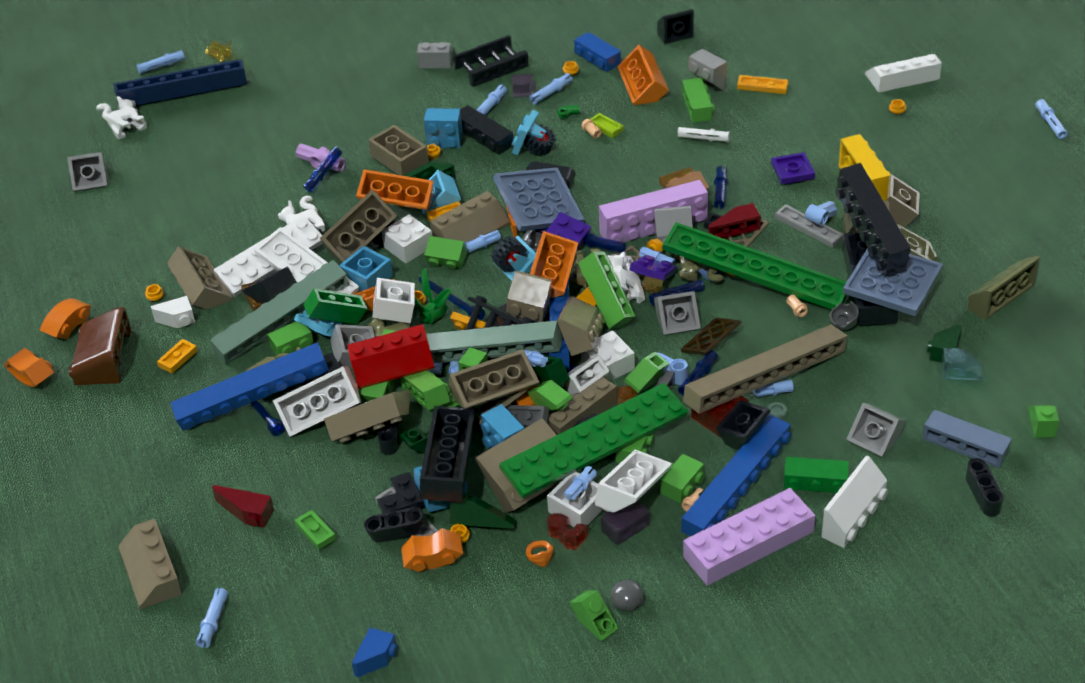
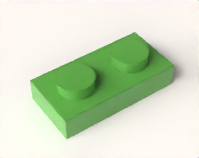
[294,510,336,550]

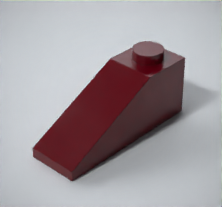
[708,203,761,238]
[212,485,274,528]

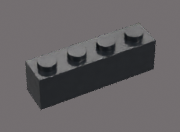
[460,105,514,155]

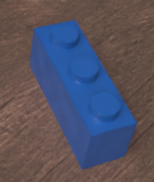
[574,32,621,72]

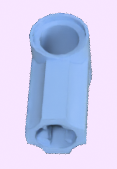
[805,201,837,226]
[658,352,688,385]

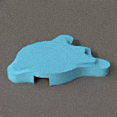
[294,310,342,337]

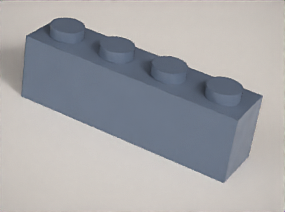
[922,410,1012,468]

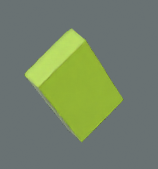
[591,113,624,138]

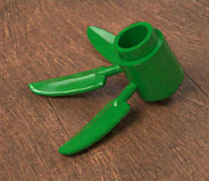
[414,268,451,324]

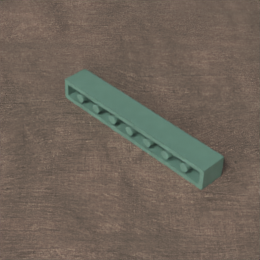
[210,260,348,365]
[427,321,563,363]

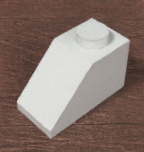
[151,296,195,328]
[564,355,609,394]

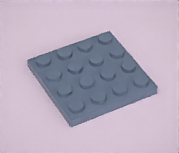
[493,168,584,231]
[843,249,943,316]

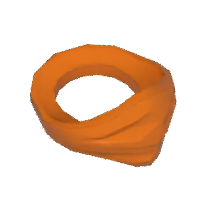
[526,540,553,567]

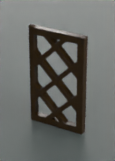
[681,318,742,355]

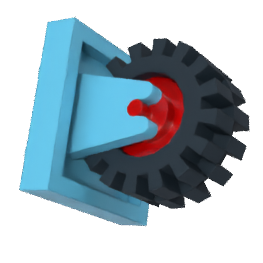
[512,110,555,156]
[491,235,536,281]

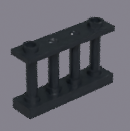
[453,35,529,87]
[466,295,534,359]

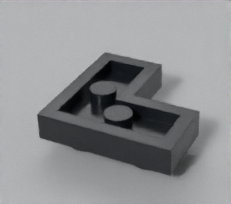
[377,472,424,514]

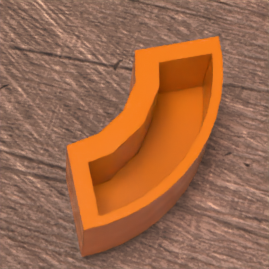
[40,298,91,339]
[4,347,54,387]
[401,528,463,572]

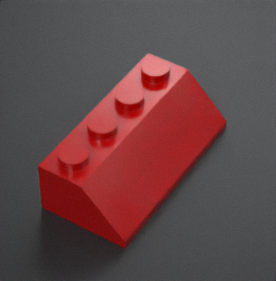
[347,324,435,389]

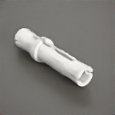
[678,127,730,143]

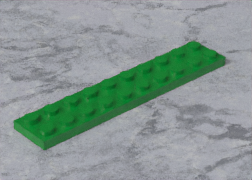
[662,222,846,310]
[499,383,688,499]

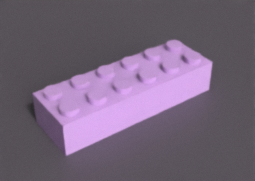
[599,180,708,246]
[683,488,815,585]

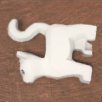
[96,96,147,140]
[278,196,325,231]
[607,252,645,304]

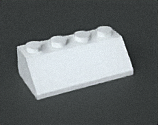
[865,54,942,92]
[273,366,361,437]
[595,450,672,513]
[822,456,888,548]

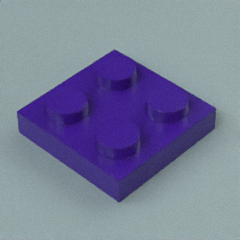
[771,152,815,184]
[546,212,591,251]
[629,255,677,281]

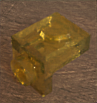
[205,40,232,62]
[642,276,663,294]

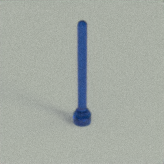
[419,276,485,321]
[249,400,285,436]

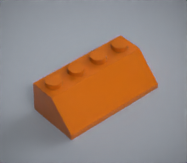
[617,44,669,105]
[356,169,433,210]
[530,231,578,299]

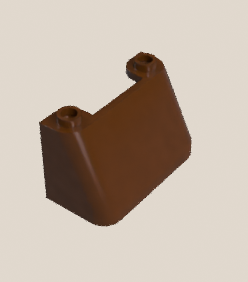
[69,307,132,385]

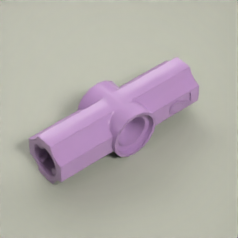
[296,143,346,173]

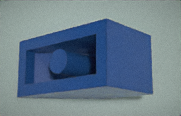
[352,628,398,677]

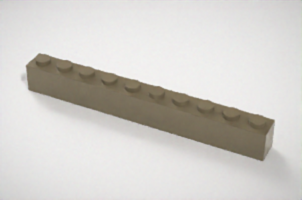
[683,324,848,414]

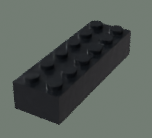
[835,163,911,277]
[842,233,899,325]
[420,406,475,502]

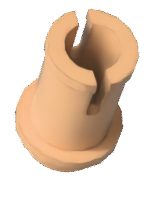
[582,119,602,139]
[786,295,808,317]
[682,488,703,512]

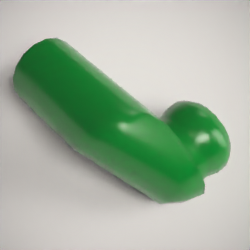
[557,105,580,118]

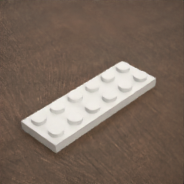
[213,215,323,297]
[254,227,359,294]

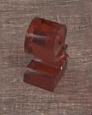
[547,513,588,550]

